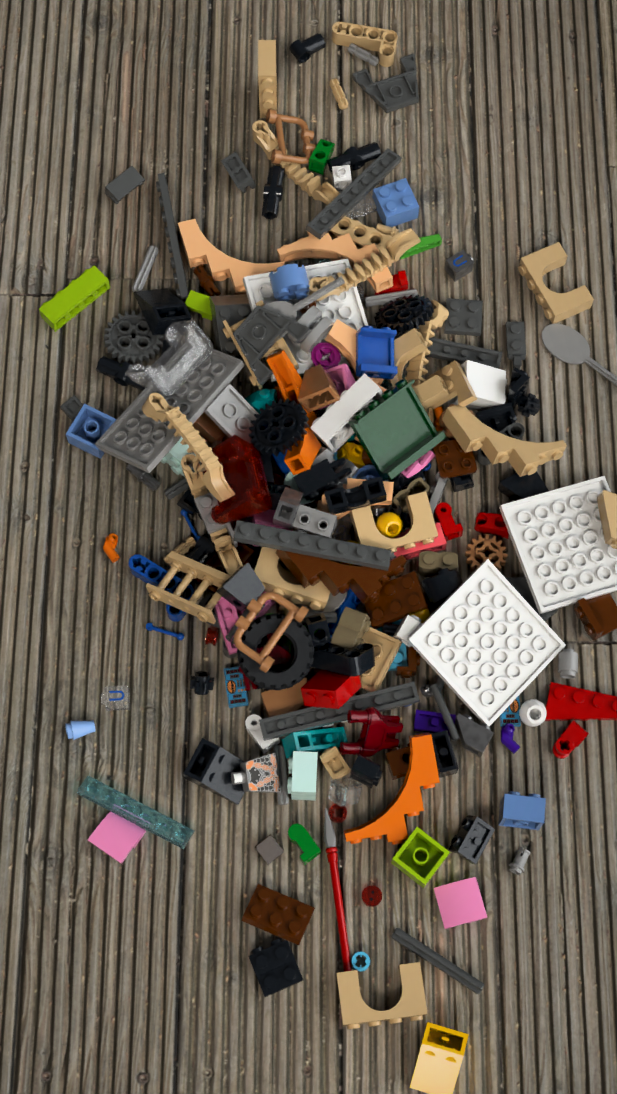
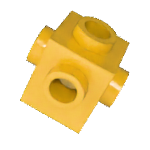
[337,442,365,469]

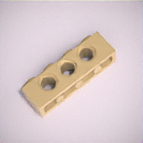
[328,216,392,250]

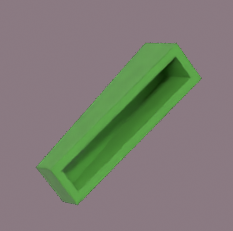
[400,234,442,260]

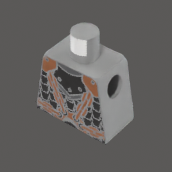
[231,753,281,793]

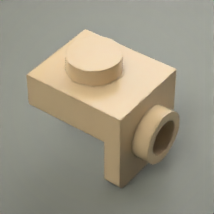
[319,746,351,782]

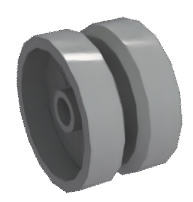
[287,305,334,354]

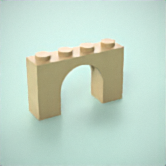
[258,40,277,118]
[518,242,594,324]
[387,328,450,410]
[350,491,438,553]
[254,547,330,611]
[336,962,427,1030]

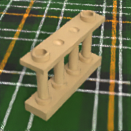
[222,300,299,390]
[146,551,231,624]

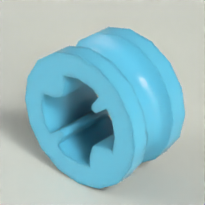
[351,952,370,972]

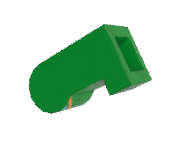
[308,139,335,175]
[288,824,321,865]

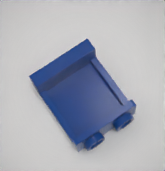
[356,326,398,379]

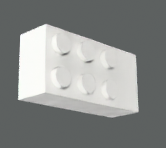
[310,373,383,453]

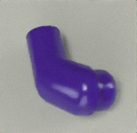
[501,723,520,754]

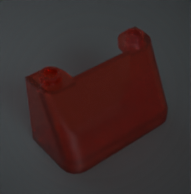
[201,435,272,524]

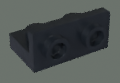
[507,367,530,409]
[449,815,495,864]

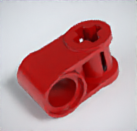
[552,720,589,759]

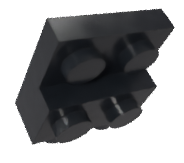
[248,938,304,997]

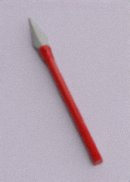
[324,808,352,972]

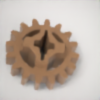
[465,534,507,572]

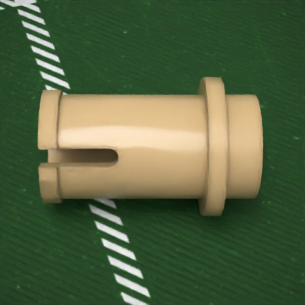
[376,223,399,237]

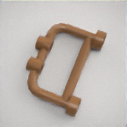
[266,109,316,164]
[234,592,309,673]

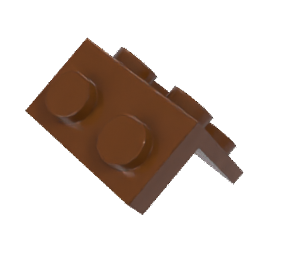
[431,439,477,479]
[574,593,617,641]

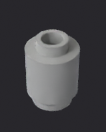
[558,649,578,679]

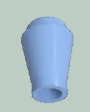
[65,720,95,740]

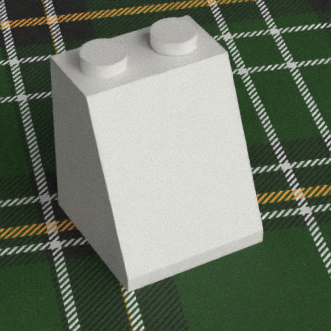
[447,360,507,410]

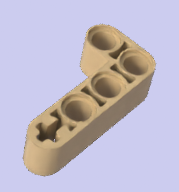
[332,22,398,67]

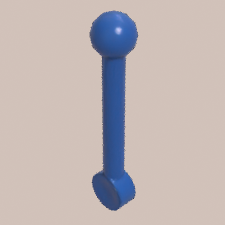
[180,509,200,543]
[146,623,184,640]

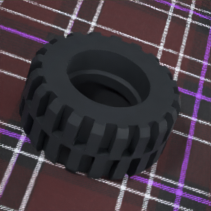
[237,613,314,690]

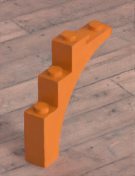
[266,350,322,475]
[343,732,440,844]

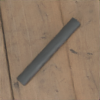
[430,684,460,741]

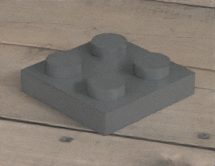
[444,298,483,336]

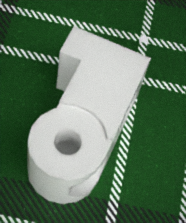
[245,714,280,754]

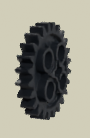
[374,295,434,335]
[249,398,309,457]

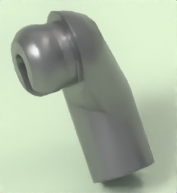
[420,675,445,697]

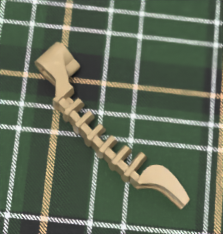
[252,120,340,205]
[309,228,421,301]
[405,300,449,386]
[142,393,235,502]
[181,454,243,576]

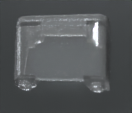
[125,320,213,396]

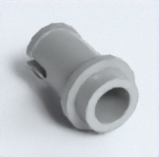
[509,847,531,875]

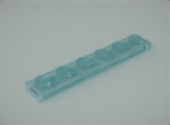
[77,776,194,849]

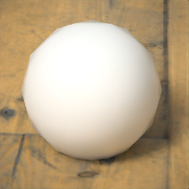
[519,699,547,727]

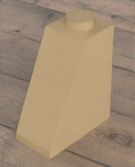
[597,490,617,549]

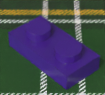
[414,710,456,736]

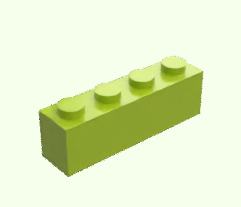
[39,265,110,332]

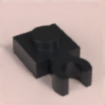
[177,488,202,520]
[387,505,411,529]

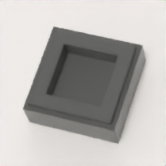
[60,395,83,421]

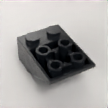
[133,288,192,335]
[183,738,245,805]

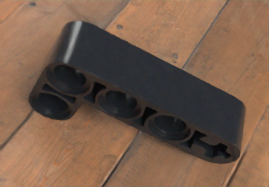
[311,643,375,676]

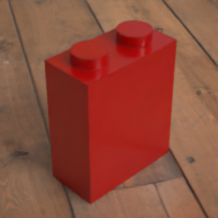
[301,669,362,709]

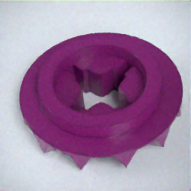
[311,343,341,370]

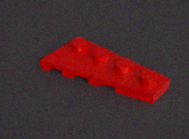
[545,682,617,721]

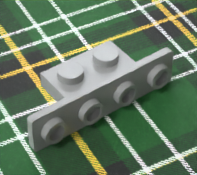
[194,492,238,547]

